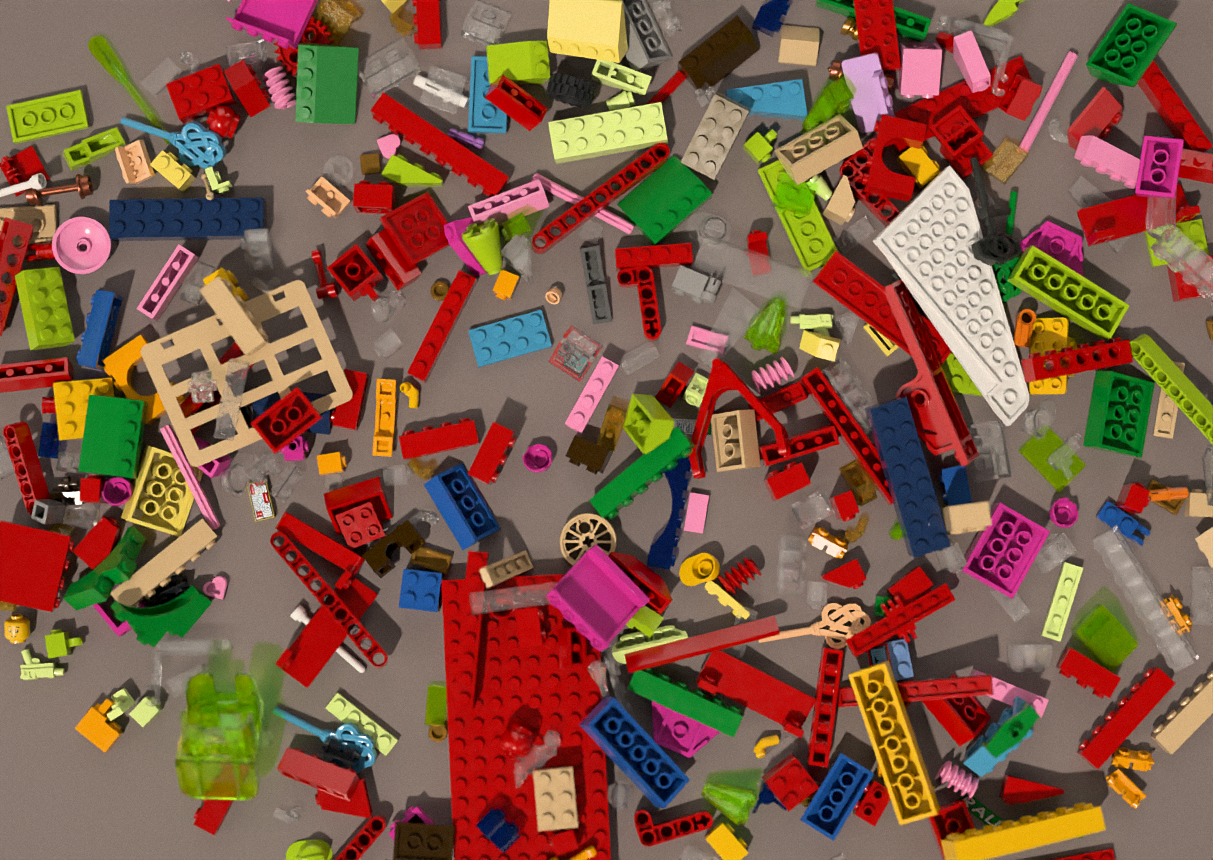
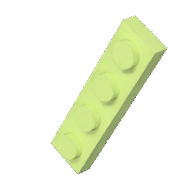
[1041,562,1083,642]
[326,693,398,756]

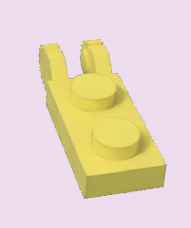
[705,581,750,620]

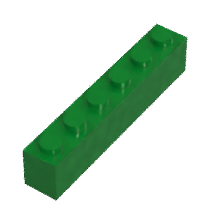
[815,0,932,42]
[589,427,696,519]
[627,668,744,738]

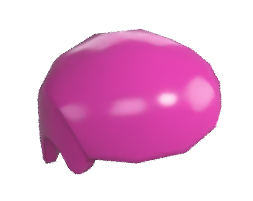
[522,444,553,473]
[101,477,133,506]
[1049,497,1079,528]

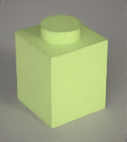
[129,696,163,727]

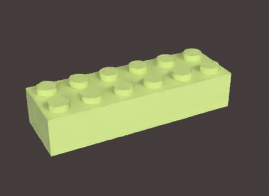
[548,102,668,164]

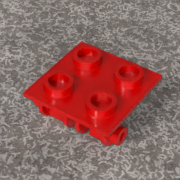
[0,146,50,197]
[335,501,386,550]

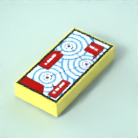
[247,479,275,522]

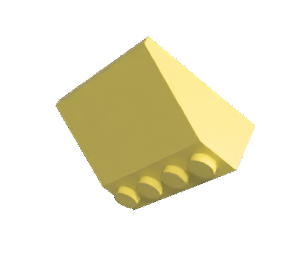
[547,0,628,63]
[121,445,203,537]

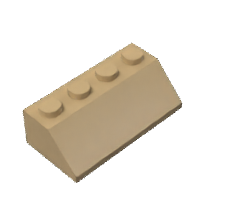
[775,114,863,185]

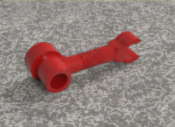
[311,250,338,299]

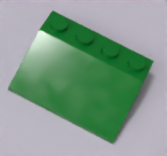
[1086,3,1177,87]
[295,43,359,124]
[617,155,712,246]
[1083,371,1155,458]
[78,395,148,479]

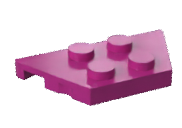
[1020,221,1084,277]
[652,701,720,758]

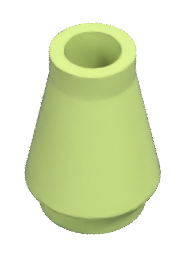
[606,90,636,111]
[806,174,833,201]

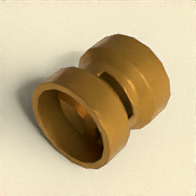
[840,16,858,41]

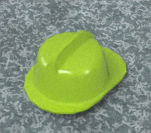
[286,839,332,860]

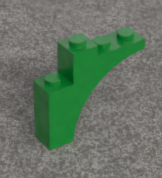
[63,526,146,611]
[111,585,212,648]

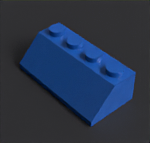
[76,290,123,371]
[424,463,501,550]
[800,753,874,841]

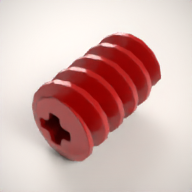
[717,556,761,594]

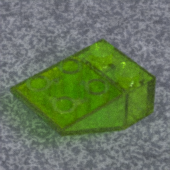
[800,77,854,133]
[1070,604,1139,672]

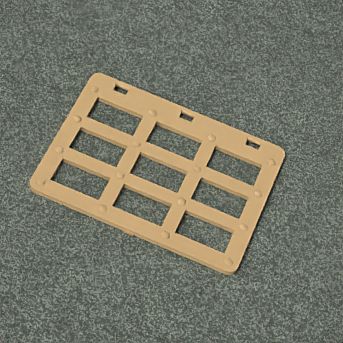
[141,280,353,467]

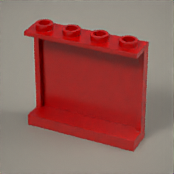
[0,521,75,612]

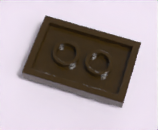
[393,822,455,860]

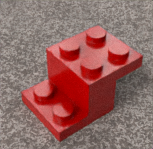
[929,105,994,180]

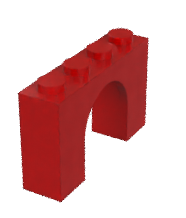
[862,114,927,202]

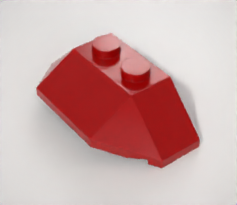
[608,552,672,614]

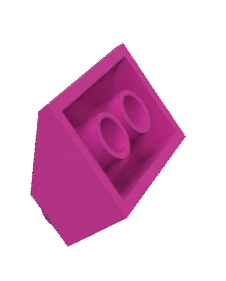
[1135,136,1184,198]

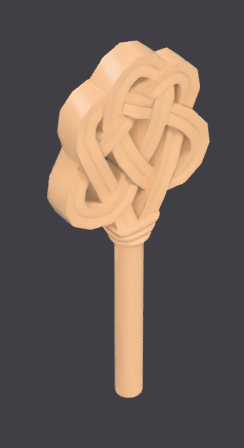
[758,603,871,649]

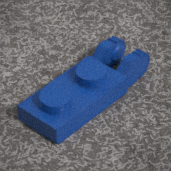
[1096,501,1151,546]

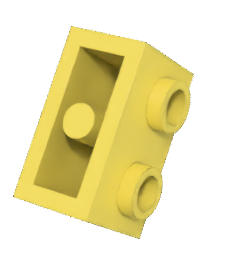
[150,150,196,193]

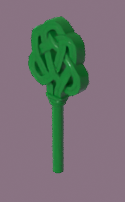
[992,191,1022,303]

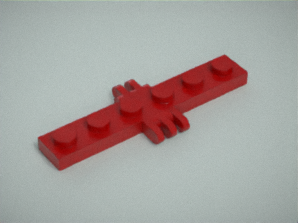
[845,583,956,657]

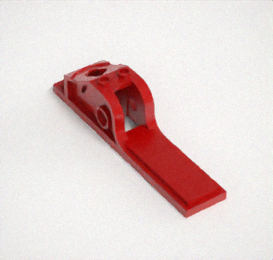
[884,279,979,466]

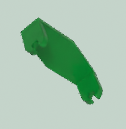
[981,702,1040,758]

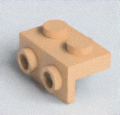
[115,140,155,184]
[305,176,351,219]

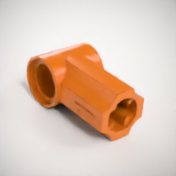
[1013,309,1036,348]

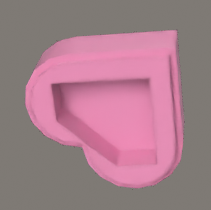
[377,134,401,159]
[203,576,228,600]

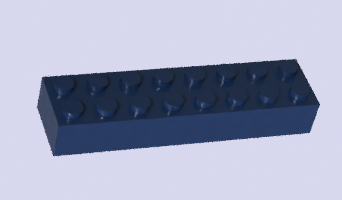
[109,197,266,241]
[865,396,951,558]

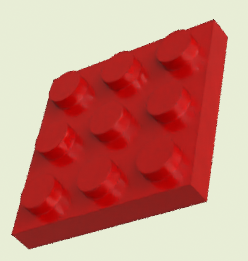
[379,192,450,267]

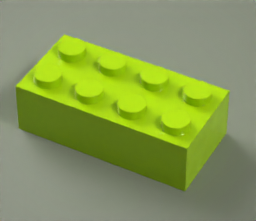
[15,267,75,350]

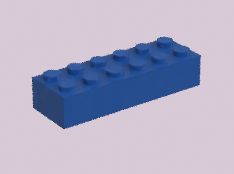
[579,697,690,809]

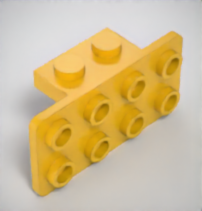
[1029,317,1077,395]

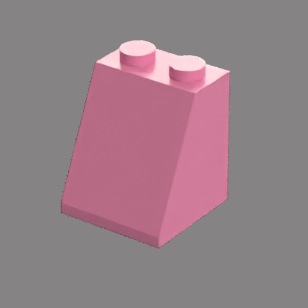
[898,42,942,98]

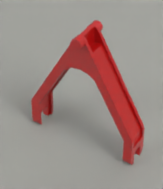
[689,358,792,479]

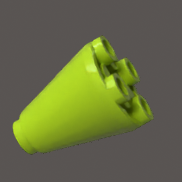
[462,218,503,275]

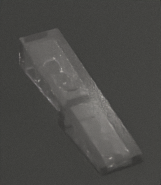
[214,358,250,441]

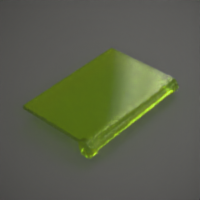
[1018,424,1086,493]

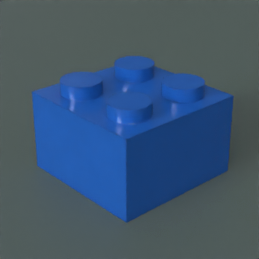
[399,569,444,612]

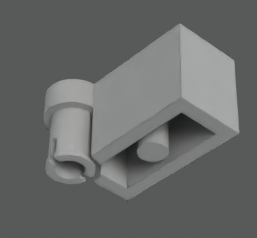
[671,265,722,304]

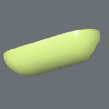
[612,625,688,664]

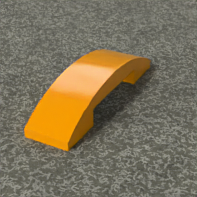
[372,379,396,457]

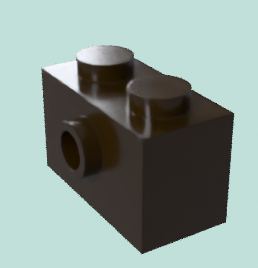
[565,435,613,475]

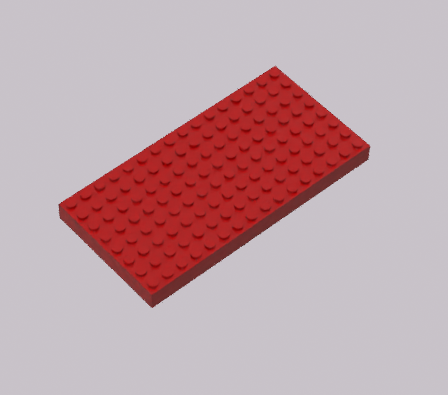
[441,574,611,860]

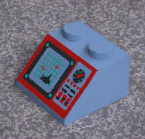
[866,638,914,680]

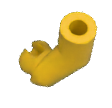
[400,382,419,408]
[753,735,779,758]

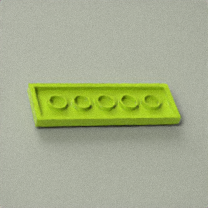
[757,160,838,274]

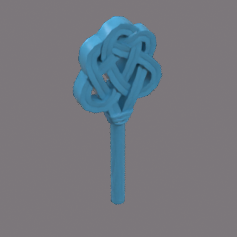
[120,117,226,169]
[273,706,377,773]

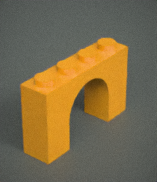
[102,335,186,425]

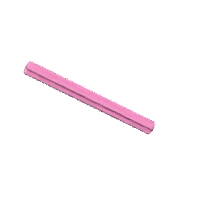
[1018,52,1078,154]
[531,173,634,234]
[160,425,220,530]

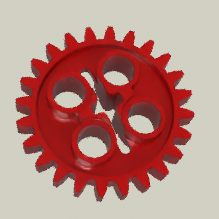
[274,17,335,76]

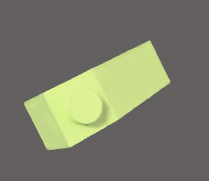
[591,60,652,95]

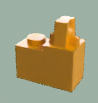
[75,698,123,752]

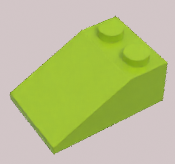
[486,41,550,84]

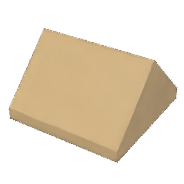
[778,25,819,66]

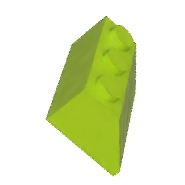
[622,393,674,454]

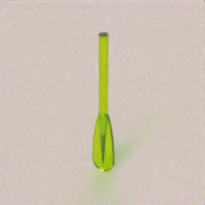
[88,36,170,144]

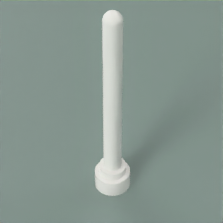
[0,173,47,197]
[290,605,366,673]

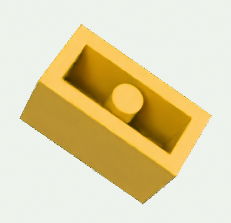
[897,146,940,189]
[705,821,748,860]

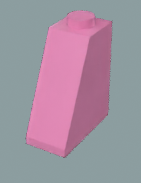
[953,30,991,93]

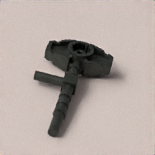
[970,157,1022,266]

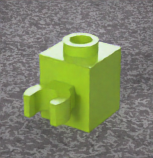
[743,129,778,164]
[44,629,83,658]

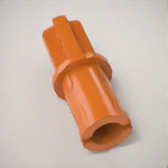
[1149,486,1189,502]

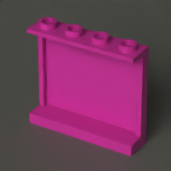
[226,0,318,49]
[546,544,650,651]

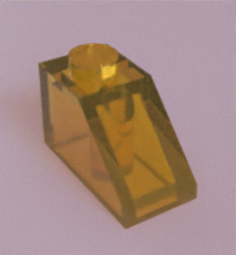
[597,404,627,452]
[839,460,878,507]

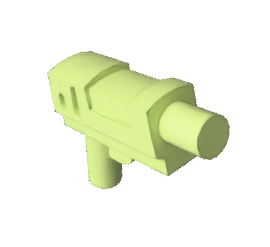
[790,313,833,336]
[20,649,65,680]

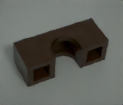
[362,520,426,578]

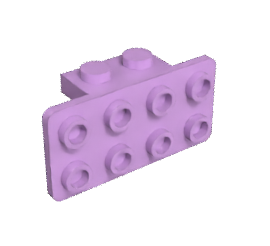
[841,53,895,133]

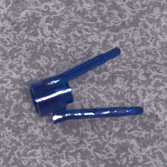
[752,783,787,814]

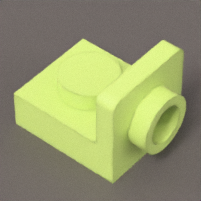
[205,167,233,195]
[682,373,708,407]
[106,688,136,721]

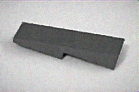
[580,245,612,325]

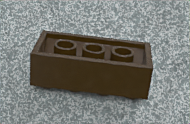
[677,15,760,96]

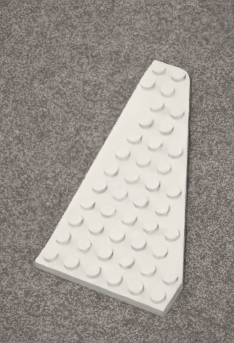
[873,166,1029,426]

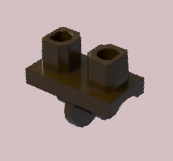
[49,475,86,506]

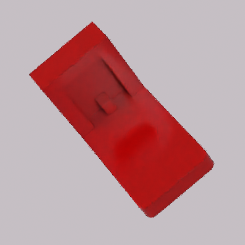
[746,230,772,275]

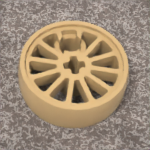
[559,513,617,566]

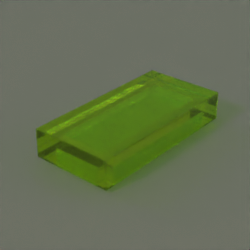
[425,686,447,726]

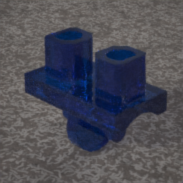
[38,422,61,459]

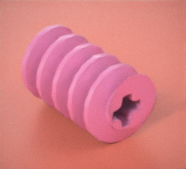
[262,67,296,109]
[752,357,794,394]
[935,760,979,801]

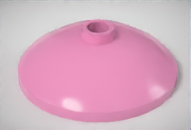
[52,217,111,274]

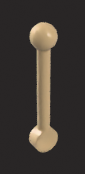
[201,173,214,200]

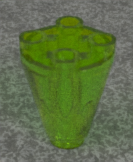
[744,298,786,354]
[701,781,758,826]

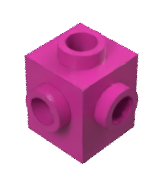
[281,436,309,462]

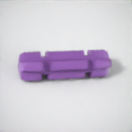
[448,128,484,149]

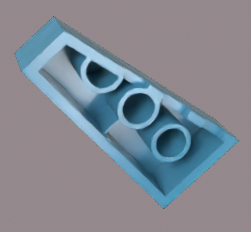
[725,79,808,121]
[963,696,1035,777]

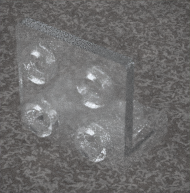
[420,66,470,114]

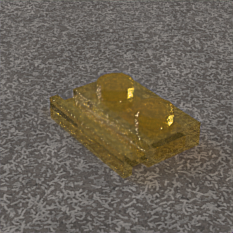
[982,138,1028,185]

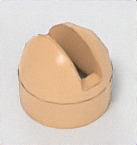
[545,287,562,304]

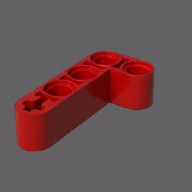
[617,266,661,342]
[634,808,713,847]

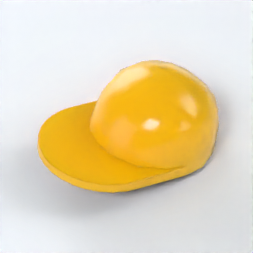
[679,553,720,586]

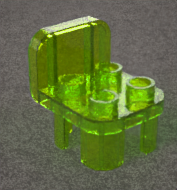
[175,672,265,801]

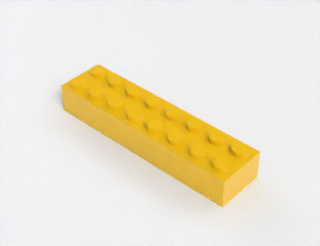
[848,660,940,825]
[941,802,1106,860]

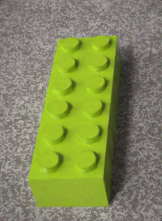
[1007,245,1130,340]

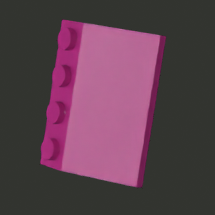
[958,503,1050,599]

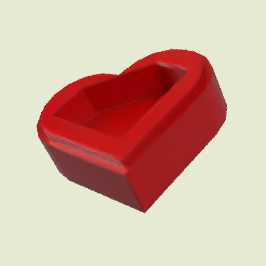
[935,32,954,53]

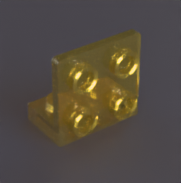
[310,0,364,46]

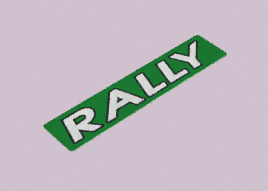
[958,793,1004,826]

